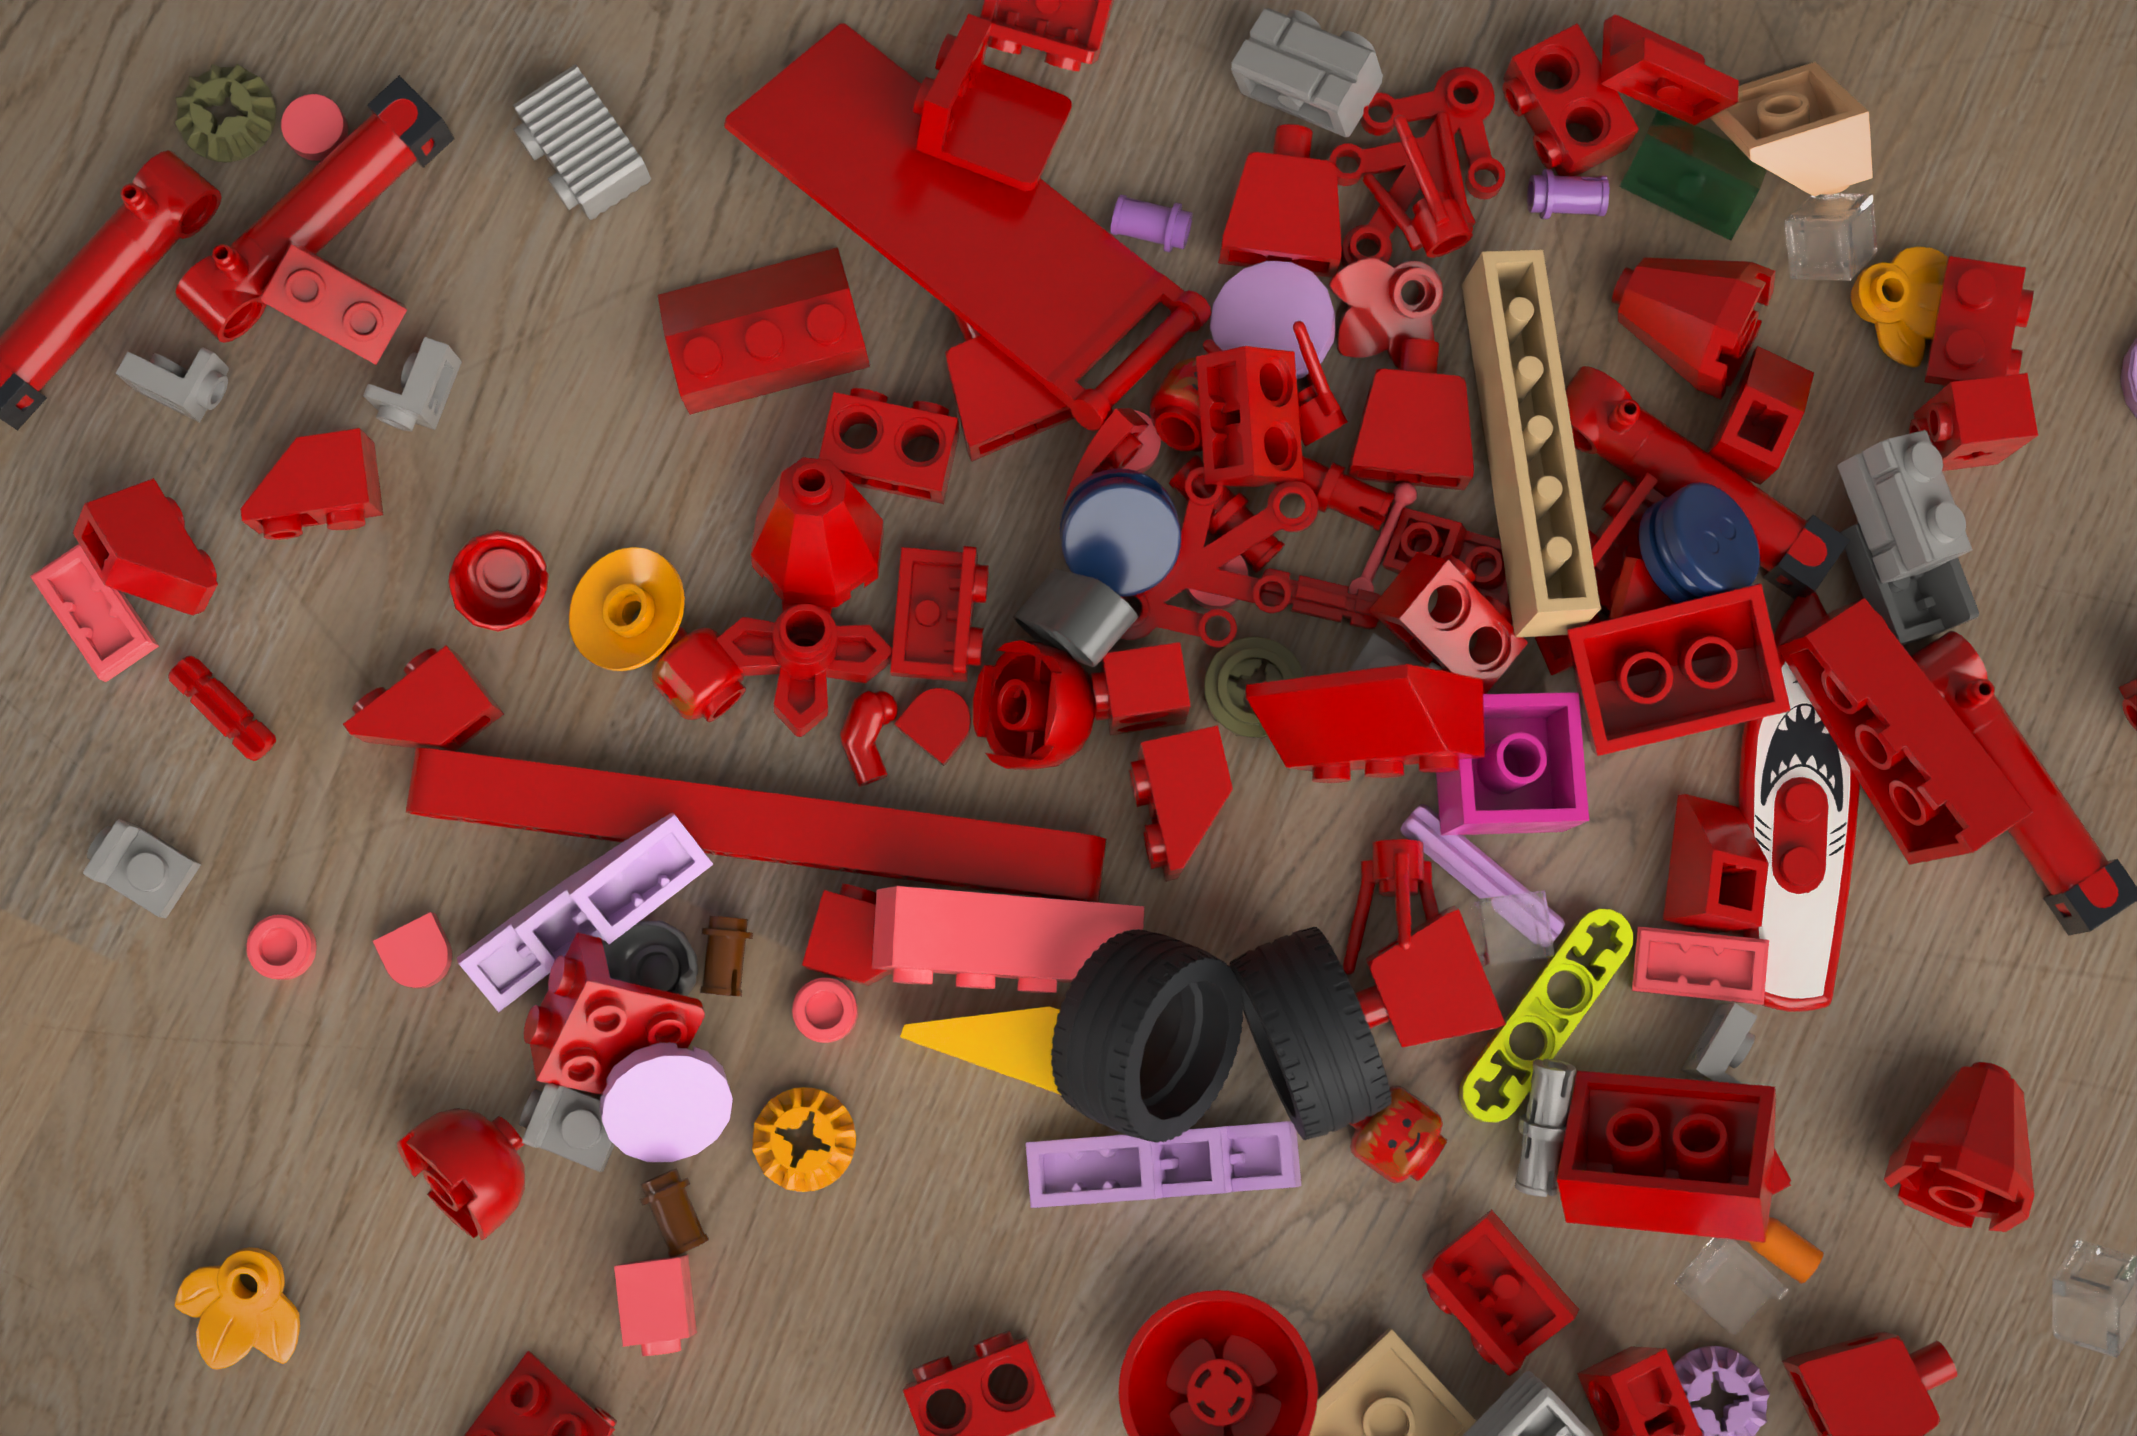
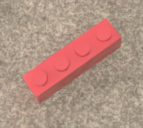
[872,886,1144,993]

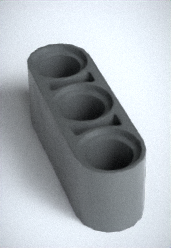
[1013,569,1138,667]

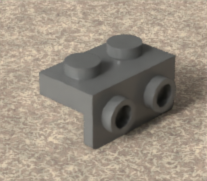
[1839,524,1979,645]

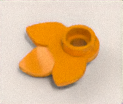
[1851,246,1948,368]
[174,1247,300,1369]

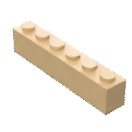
[1462,250,1601,638]

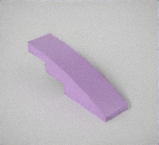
[457,812,713,1012]
[1026,1121,1301,1208]

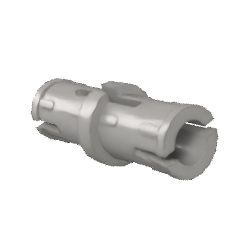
[1515,1059,1576,1197]

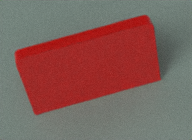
[1601,14,1739,126]

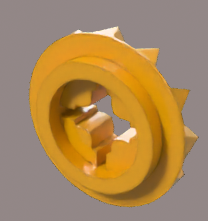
[752,1087,856,1192]

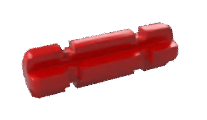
[1260,568,1381,630]
[168,655,276,761]

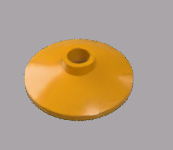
[569,547,685,671]

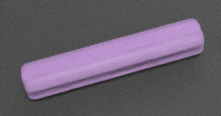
[1400,804,1565,949]

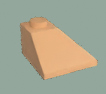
[1710,62,1873,196]

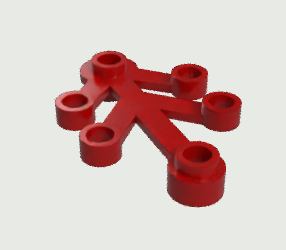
[1329,67,1505,267]
[1121,467,1319,647]

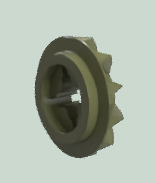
[175,64,276,162]
[1204,637,1305,739]

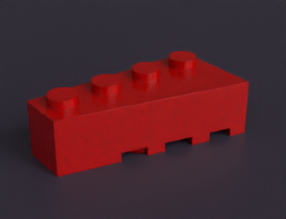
[1777,598,2033,865]

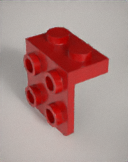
[913,13,1072,191]
[524,932,705,1095]

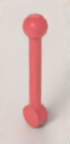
[1348,482,1417,594]

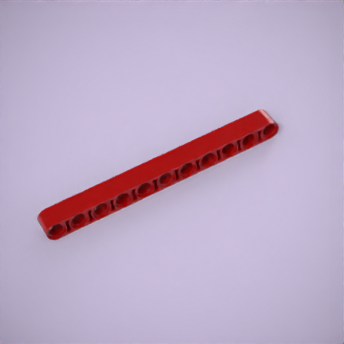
[405,748,1107,903]

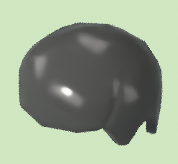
[602,921,698,996]

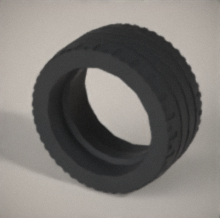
[1229,927,1392,1140]
[1051,929,1244,1142]

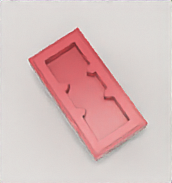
[30,544,159,682]
[1632,926,1769,1005]

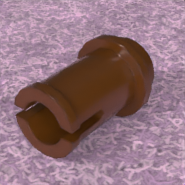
[700,916,753,997]
[640,1168,709,1257]

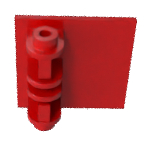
[464,1351,617,1436]

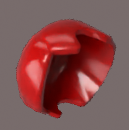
[448,529,549,632]

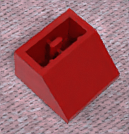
[1128,725,1233,882]

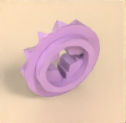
[1673,1346,1770,1436]

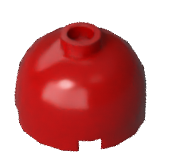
[973,640,1096,771]
[397,1108,525,1240]

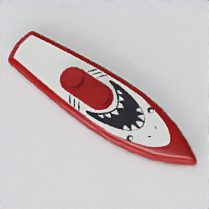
[1739,591,1860,1012]

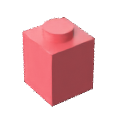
[614,1255,697,1356]

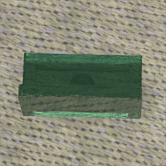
[1619,110,1767,241]

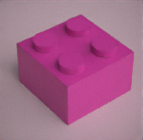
[1436,692,1589,835]

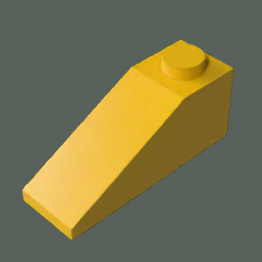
[900,1006,1061,1095]

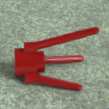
[1363,111,1476,258]
[1203,321,1348,447]
[1343,839,1439,975]

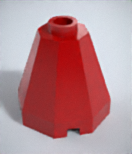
[1612,257,1776,399]
[751,457,884,608]
[1883,1062,2035,1232]

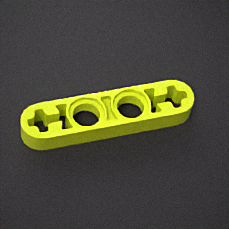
[1459,909,1633,1123]

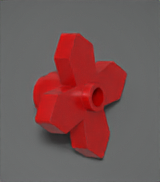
[717,601,892,737]

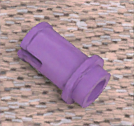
[1527,169,1609,219]
[1111,194,1193,252]

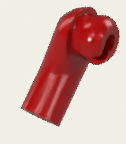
[840,690,898,787]

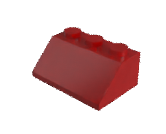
[657,247,870,415]
[1567,583,1791,756]
[1246,664,1485,783]
[1557,1070,1776,1242]

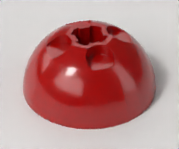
[1118,1290,1318,1436]

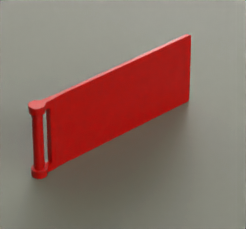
[724,23,1212,431]

